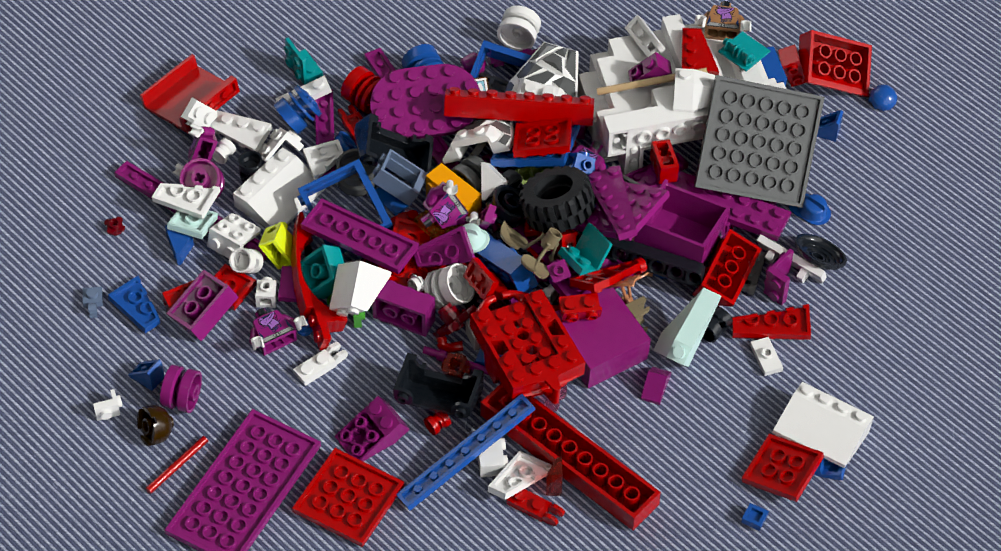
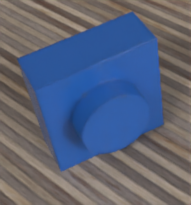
[741,503,769,531]

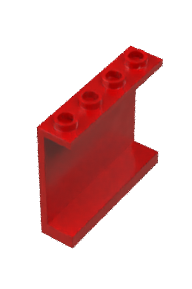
[140,54,240,133]

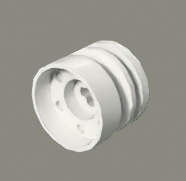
[424,263,475,309]

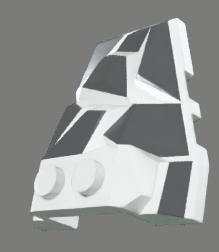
[504,42,579,97]
[443,118,515,164]

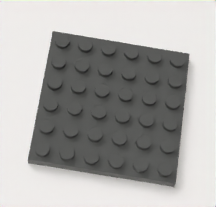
[693,75,825,208]

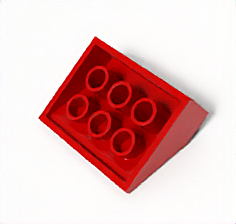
[798,30,872,98]

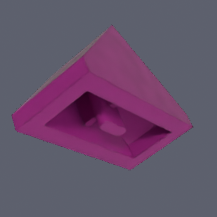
[641,367,672,405]

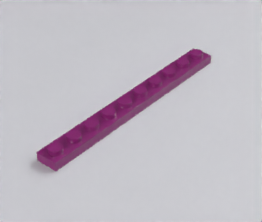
[364,48,460,170]
[114,161,267,262]

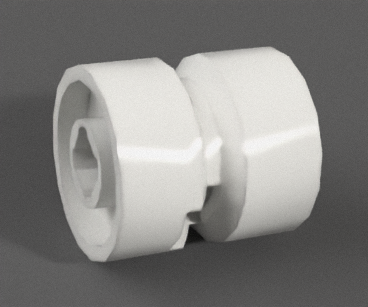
[229,248,264,274]

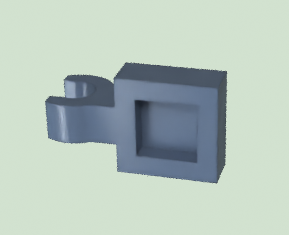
[83,286,103,318]

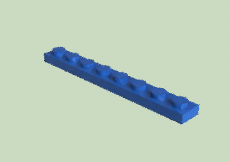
[396,394,536,511]

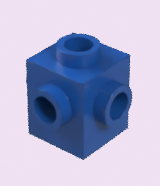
[565,151,596,175]

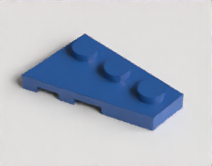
[108,276,160,334]

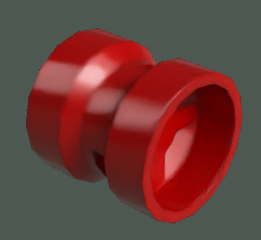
[423,411,451,436]

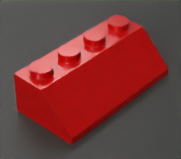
[692,229,762,307]

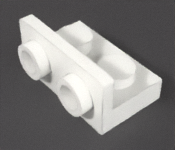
[181,98,217,127]

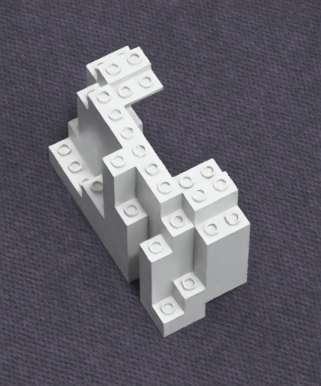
[578,14,786,175]

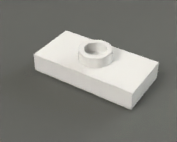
[750,337,783,376]

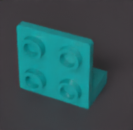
[284,37,323,85]
[558,223,612,276]

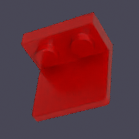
[463,258,512,300]

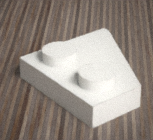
[303,139,344,180]

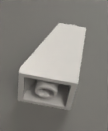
[329,261,391,317]

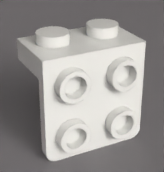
[258,127,304,162]
[207,213,261,259]

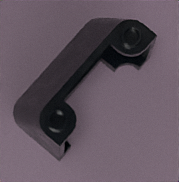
[354,113,434,180]
[393,353,484,419]

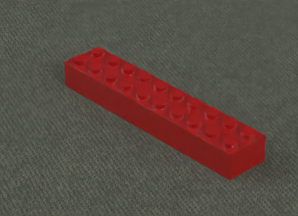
[481,384,661,531]

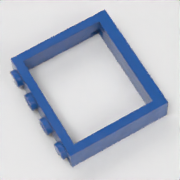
[470,40,531,122]
[297,159,393,254]

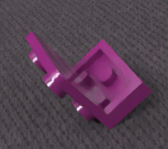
[764,249,794,305]

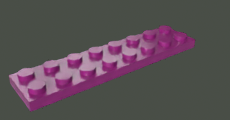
[639,162,791,241]

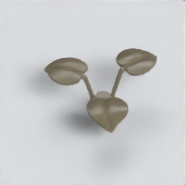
[500,221,572,279]

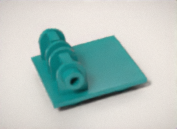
[718,31,770,72]

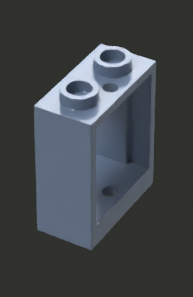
[371,149,428,206]

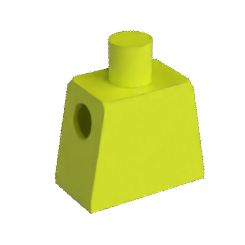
[259,222,292,270]

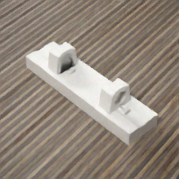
[757,234,827,284]

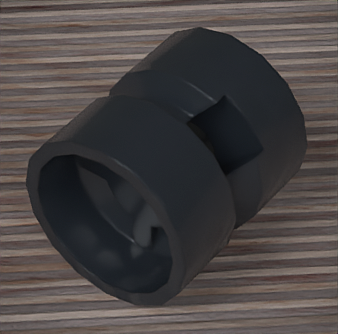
[238,150,263,183]
[702,306,733,343]

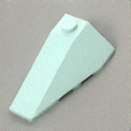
[654,288,722,367]

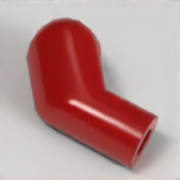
[436,336,463,353]

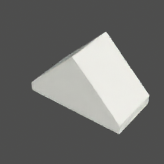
[481,162,508,201]

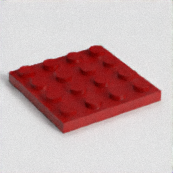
[292,448,405,547]

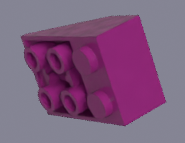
[335,396,410,461]

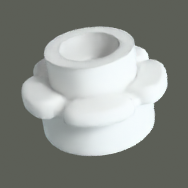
[407,275,424,292]

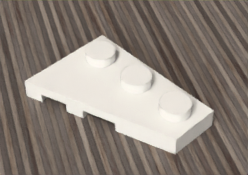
[488,451,554,500]

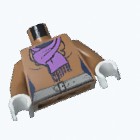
[694,1,752,40]

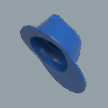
[789,194,831,225]

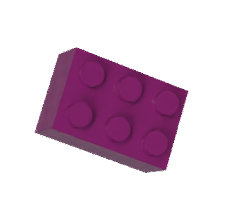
[372,280,436,337]

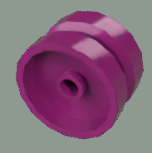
[179,158,225,200]
[160,364,202,413]

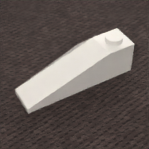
[673,68,715,113]

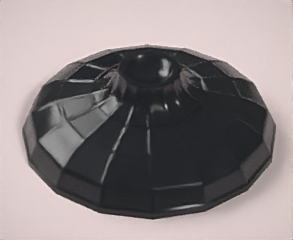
[795,234,847,270]

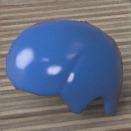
[868,84,897,111]

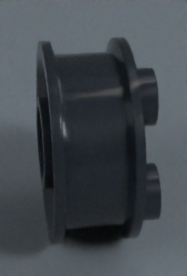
[486,185,525,228]

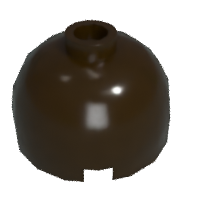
[137,405,174,446]

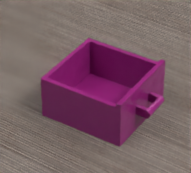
[634,179,731,266]
[555,287,651,388]

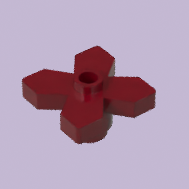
[433,302,477,339]

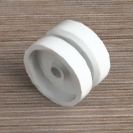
[497,6,541,51]

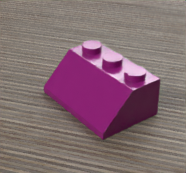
[166,270,239,341]

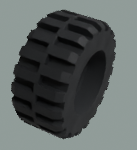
[519,166,596,234]

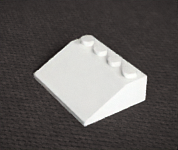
[233,147,326,228]
[772,382,874,468]

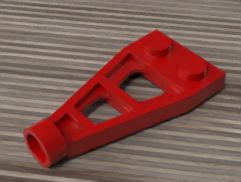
[569,257,647,293]

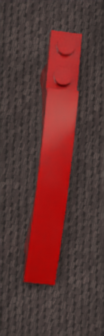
[291,212,348,350]

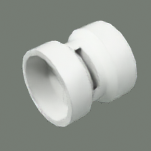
[212,138,236,164]

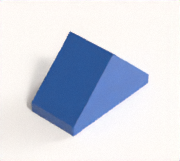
[817,110,844,142]
[165,225,194,265]
[128,359,165,391]

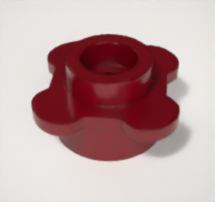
[104,217,125,236]

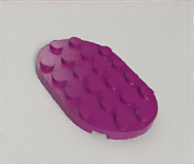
[370,64,480,139]

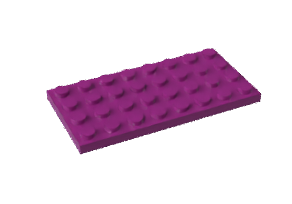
[165,409,321,551]

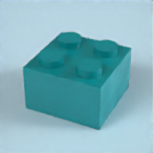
[300,245,344,299]

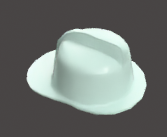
[463,223,490,253]

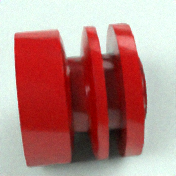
[341,66,381,114]

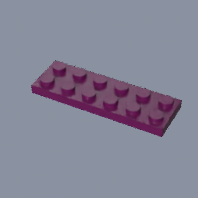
[301,198,419,274]

